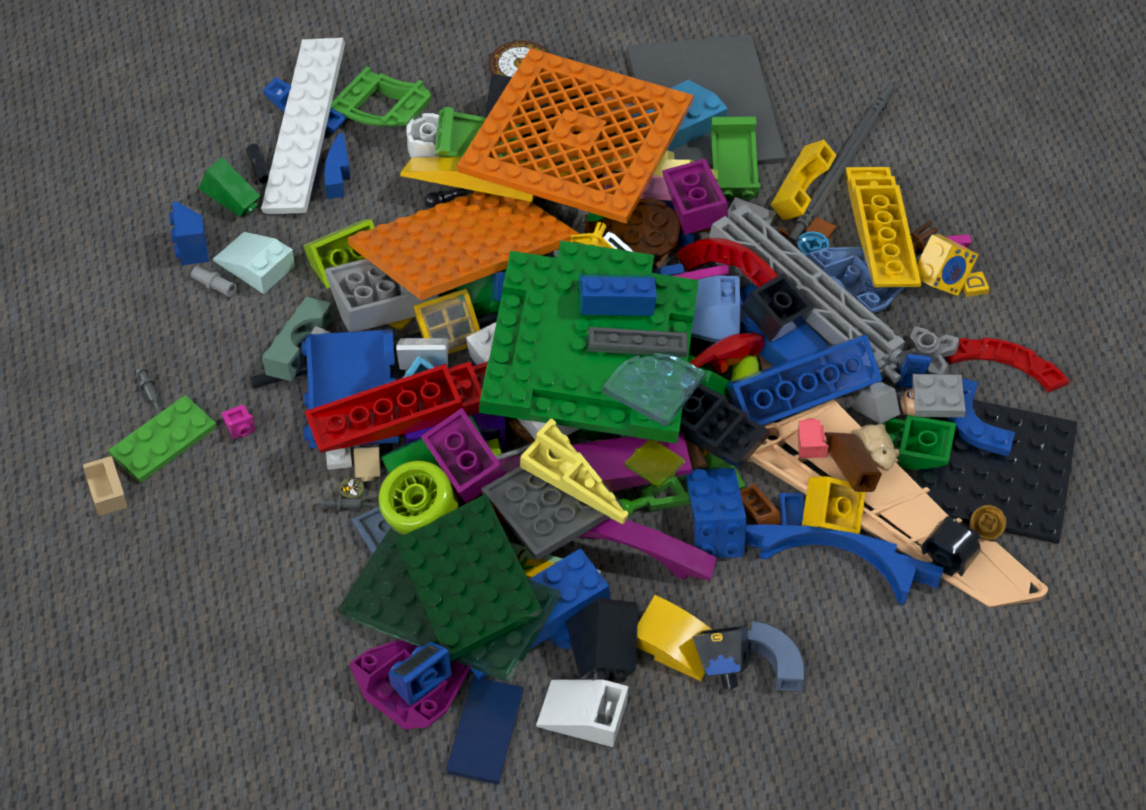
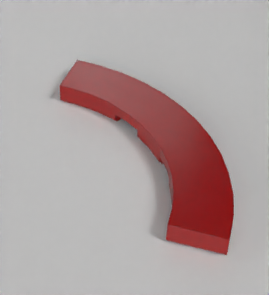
[676,238,778,287]
[945,337,1070,393]

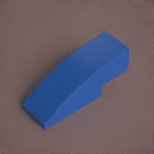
[324,133,350,199]

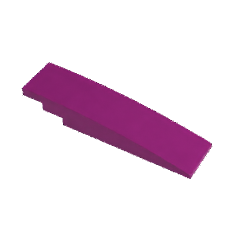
[498,431,693,492]

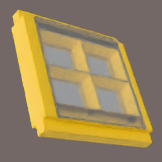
[413,289,480,354]

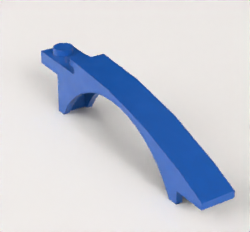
[745,524,944,605]

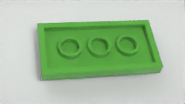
[108,395,217,483]

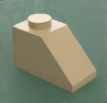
[354,444,381,481]

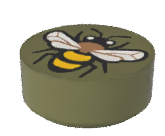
[339,477,364,499]

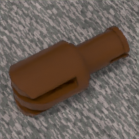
[910,221,938,253]

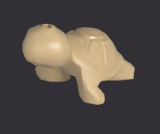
[850,424,899,471]

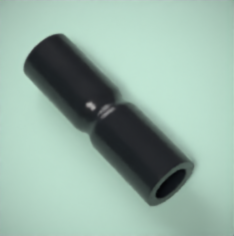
[246,144,270,184]

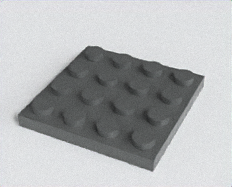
[481,466,623,561]

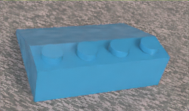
[620,80,728,151]

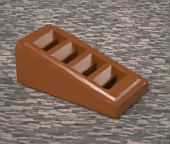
[740,484,781,525]

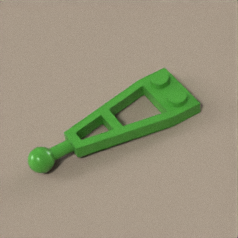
[619,453,746,518]

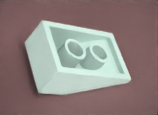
[213,232,295,294]

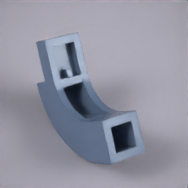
[748,621,804,691]

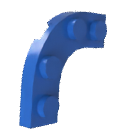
[948,378,1015,456]

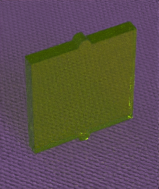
[625,439,685,488]

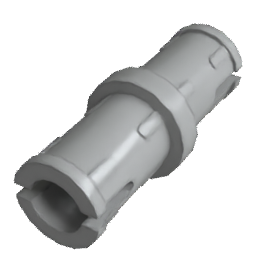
[191,266,236,297]

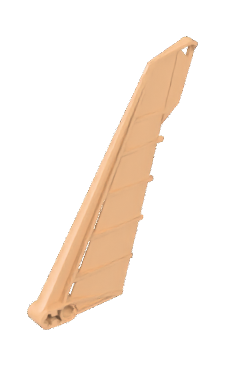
[747,399,1048,607]

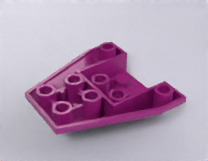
[349,629,471,729]

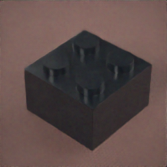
[741,273,814,342]

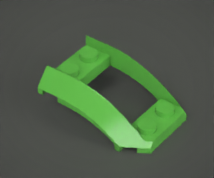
[331,67,431,128]

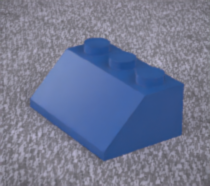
[578,274,657,316]

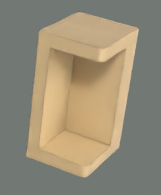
[83,456,127,516]

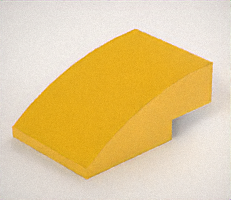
[637,595,711,681]

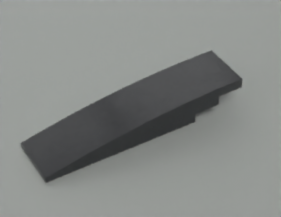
[679,377,770,469]

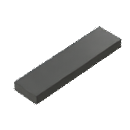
[588,327,687,358]

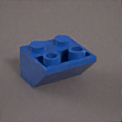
[169,202,209,265]

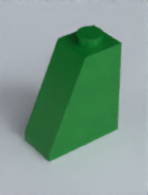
[198,157,260,217]

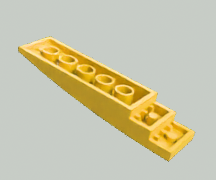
[400,157,586,202]
[845,167,921,287]

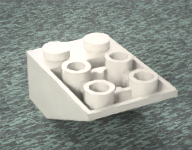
[536,680,628,747]

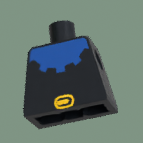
[693,625,749,689]

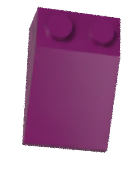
[662,159,728,234]
[421,408,507,503]

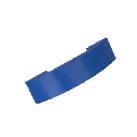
[263,77,347,133]

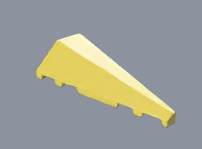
[520,419,629,524]

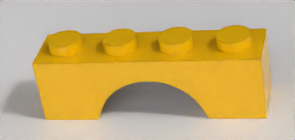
[771,139,836,220]

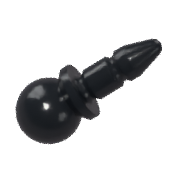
[424,188,465,208]

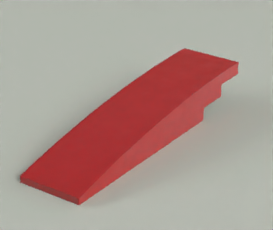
[304,361,488,453]

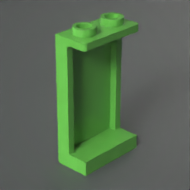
[435,107,523,158]
[710,117,760,200]

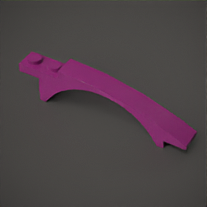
[577,518,717,581]

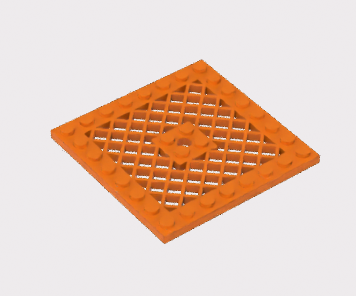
[457,48,694,224]

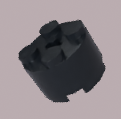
[921,516,981,577]

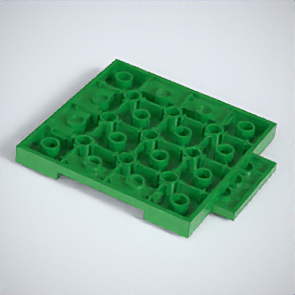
[479,240,699,444]

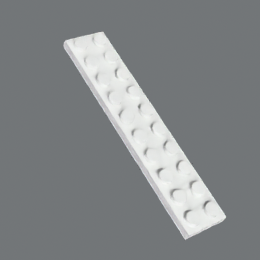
[261,38,345,214]

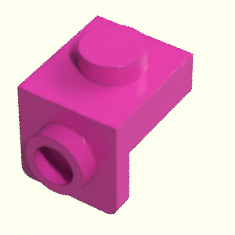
[221,404,256,440]

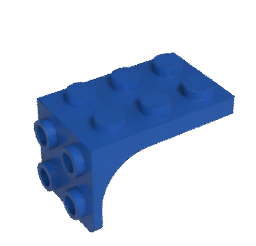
[685,468,746,558]

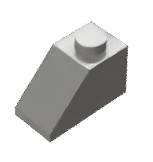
[852,382,900,424]

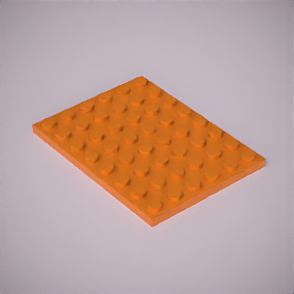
[348,191,579,300]

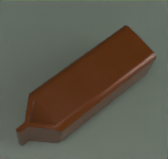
[824,432,882,492]

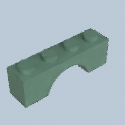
[262,297,334,381]

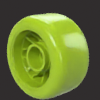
[378,461,458,536]

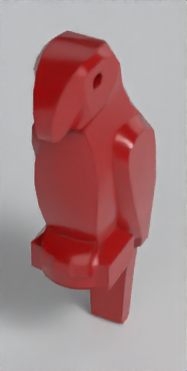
[689,332,765,373]

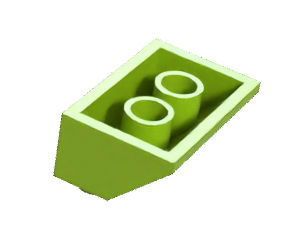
[303,219,375,288]

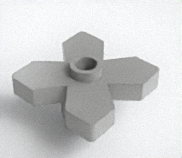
[898,326,959,375]

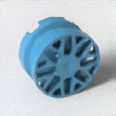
[797,231,829,257]

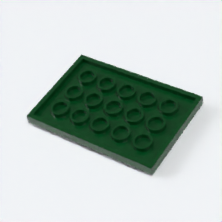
[394,494,544,662]

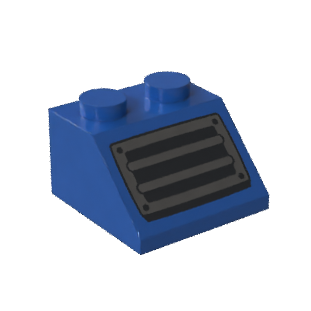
[388,642,452,706]

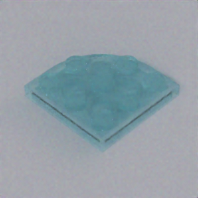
[602,353,705,427]

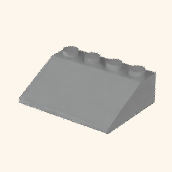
[325,259,438,332]

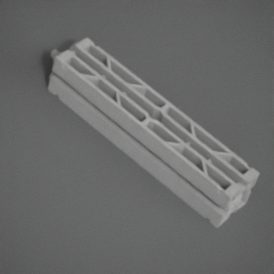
[709,204,905,392]

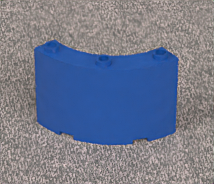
[302,329,399,448]

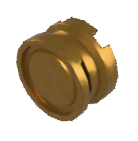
[969,505,1006,541]

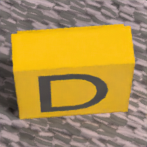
[963,272,989,297]

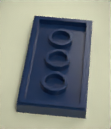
[446,677,524,785]

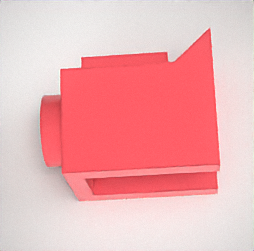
[797,418,829,458]

